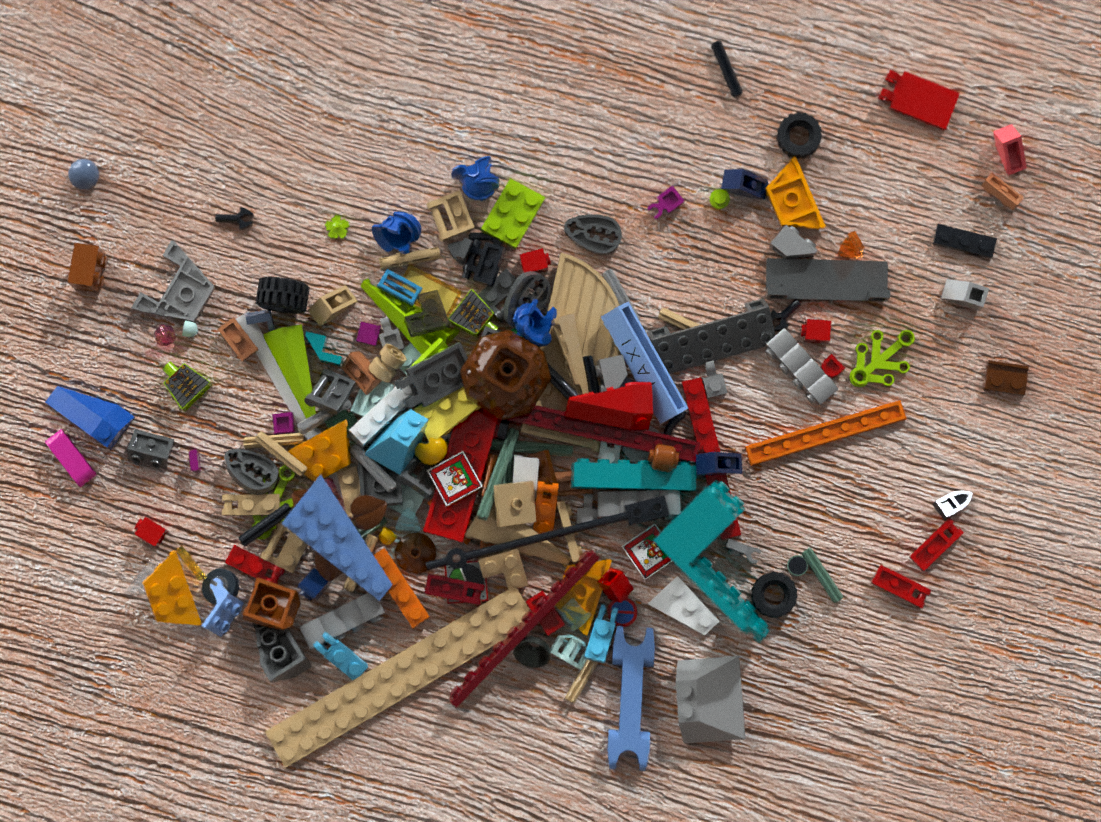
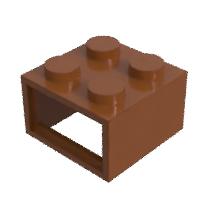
[67,243,108,293]

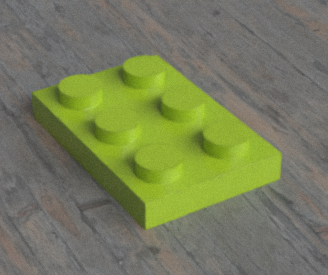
[481,178,545,250]

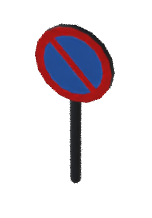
[602,590,638,627]

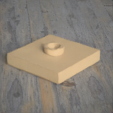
[494,481,536,527]

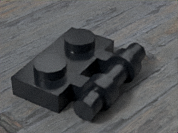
[461,239,506,287]

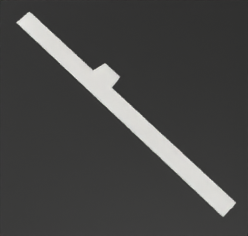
[236,311,343,500]

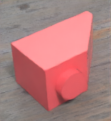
[993,124,1027,176]

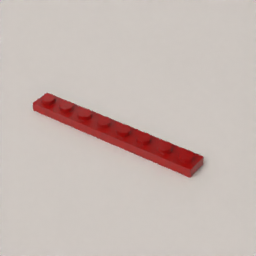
[681,377,741,540]

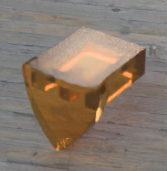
[838,230,865,258]

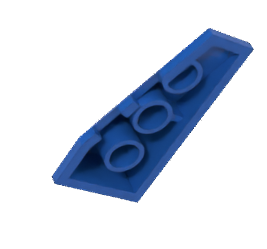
[45,386,135,450]

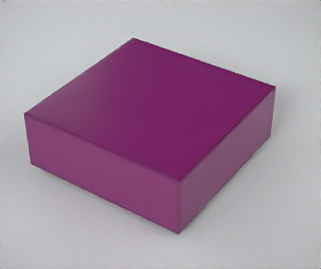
[356,322,381,346]
[272,412,295,435]
[189,450,201,473]

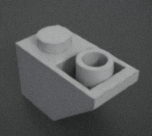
[769,225,817,259]
[941,279,989,311]
[594,355,627,392]

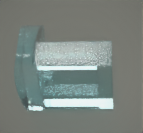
[395,508,421,533]
[558,598,591,632]

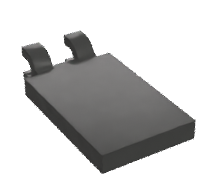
[394,342,468,408]

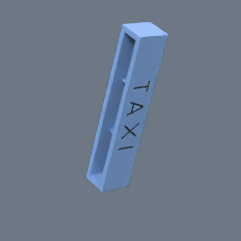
[601,301,688,424]

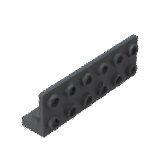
[766,258,890,302]
[647,298,775,374]

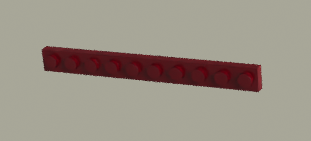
[496,405,700,463]
[449,549,600,708]

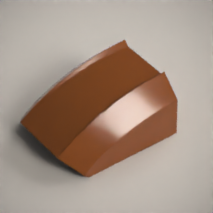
[242,577,301,630]

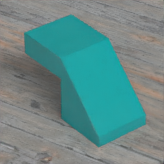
[305,331,343,367]

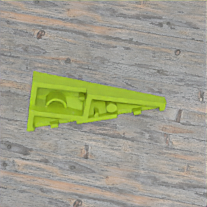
[361,278,460,355]

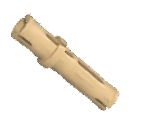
[379,246,441,271]

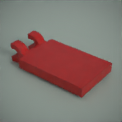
[878,70,960,131]

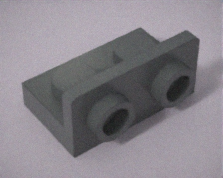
[127,429,174,470]

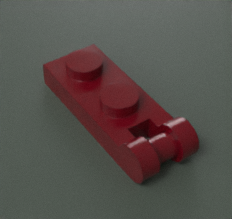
[424,573,485,606]

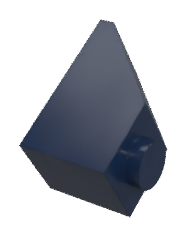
[721,169,769,200]
[696,452,742,476]

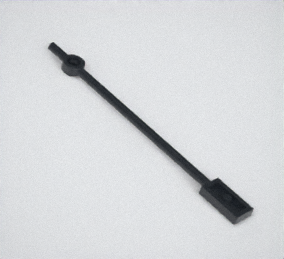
[426,495,670,570]

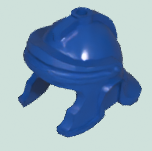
[451,156,500,201]
[371,212,421,254]
[513,299,557,347]

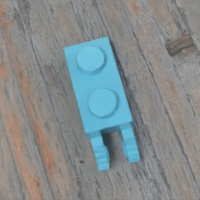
[584,604,619,664]
[313,632,369,680]

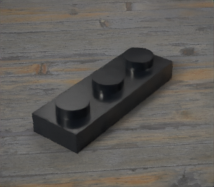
[932,224,997,259]

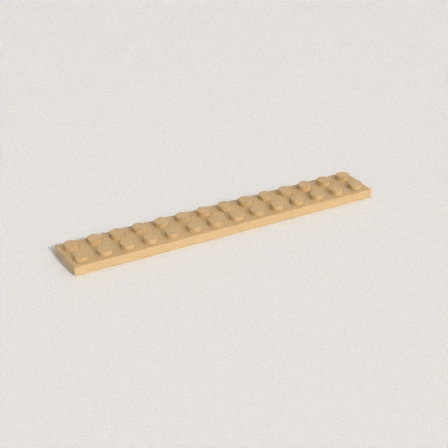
[265,588,530,768]

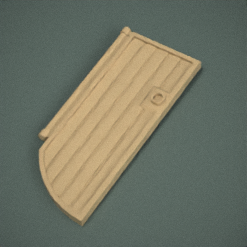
[520,253,620,453]

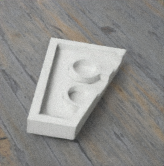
[648,576,719,635]

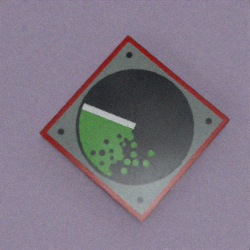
[445,560,488,604]

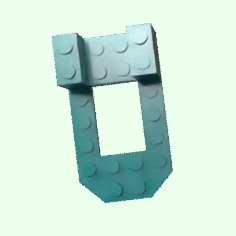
[653,480,769,643]

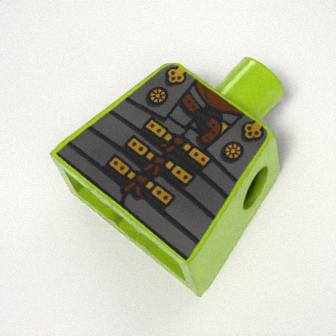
[448,289,499,337]
[162,361,212,412]

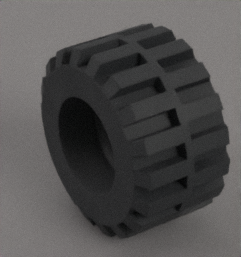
[255,277,310,314]

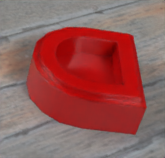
[820,354,845,379]

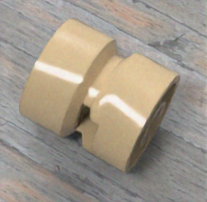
[369,344,407,382]

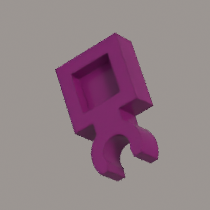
[647,185,685,220]

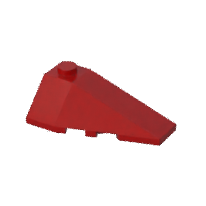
[565,382,653,430]

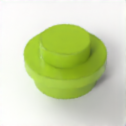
[710,189,730,209]

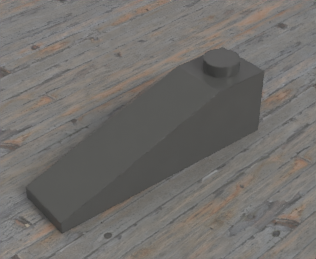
[253,623,312,683]

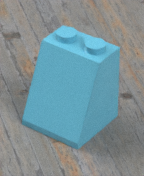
[365,409,428,474]

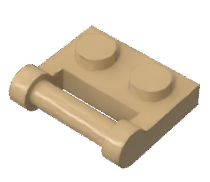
[426,190,475,242]
[260,521,308,573]

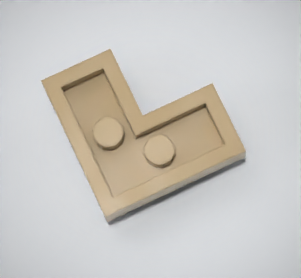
[478,548,528,589]

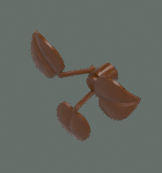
[292,489,387,581]

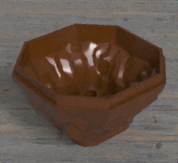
[460,330,551,420]

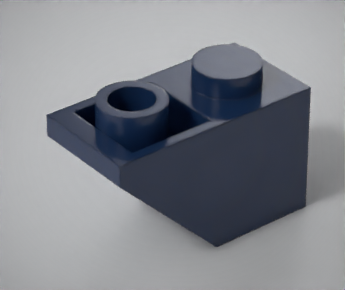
[297,568,332,601]

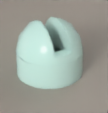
[182,320,198,337]

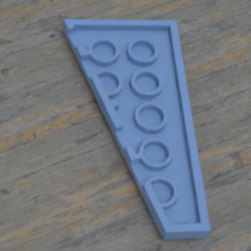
[281,474,393,601]

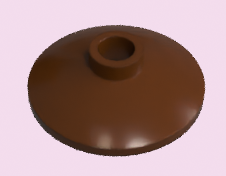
[395,533,436,574]

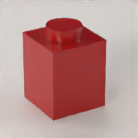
[519,248,551,273]
[800,319,831,344]
[134,517,169,548]
[597,568,634,603]

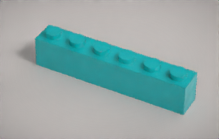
[571,459,696,492]

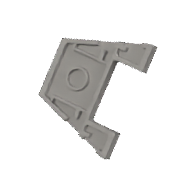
[131,240,215,322]

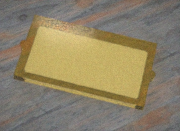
[395,264,462,321]

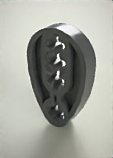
[564,214,622,255]
[503,271,551,326]
[224,449,278,495]

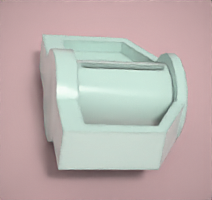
[550,635,587,670]

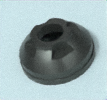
[513,636,551,668]

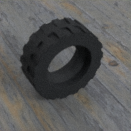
[776,112,822,159]
[751,572,798,618]

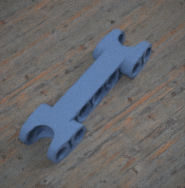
[607,626,655,771]

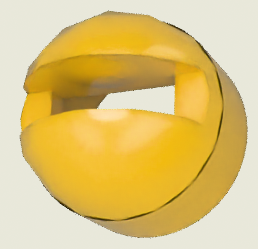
[379,527,397,545]

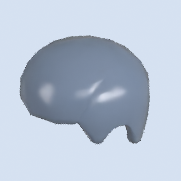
[68,159,99,190]

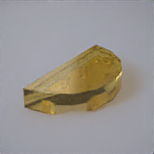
[177,546,207,581]

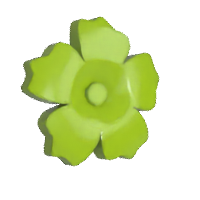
[325,215,350,239]

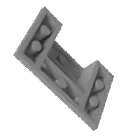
[676,656,746,743]

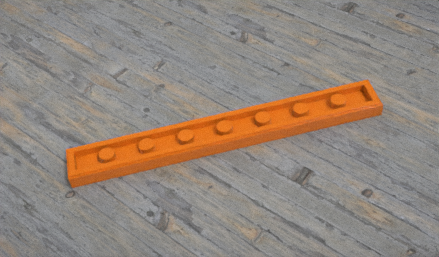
[745,400,907,466]

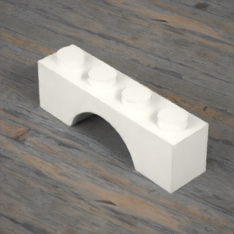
[348,386,413,449]

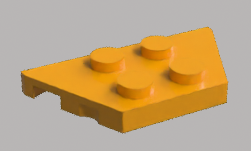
[765,156,826,230]
[287,420,351,482]
[142,550,202,625]
[555,559,612,635]

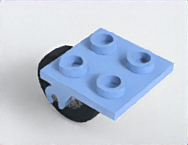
[202,568,244,637]

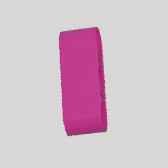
[45,429,97,488]

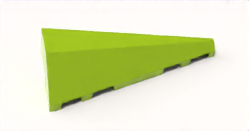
[263,324,318,428]

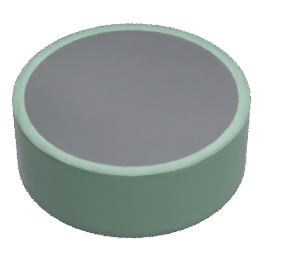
[787,555,808,576]

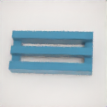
[377,269,423,307]

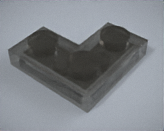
[404,290,450,337]

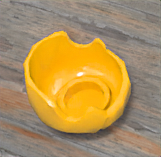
[414,437,447,465]

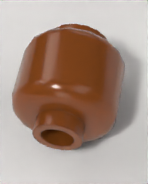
[648,444,679,473]

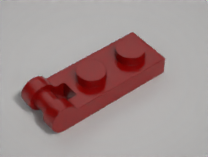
[909,518,964,571]
[225,545,285,584]
[871,565,932,609]

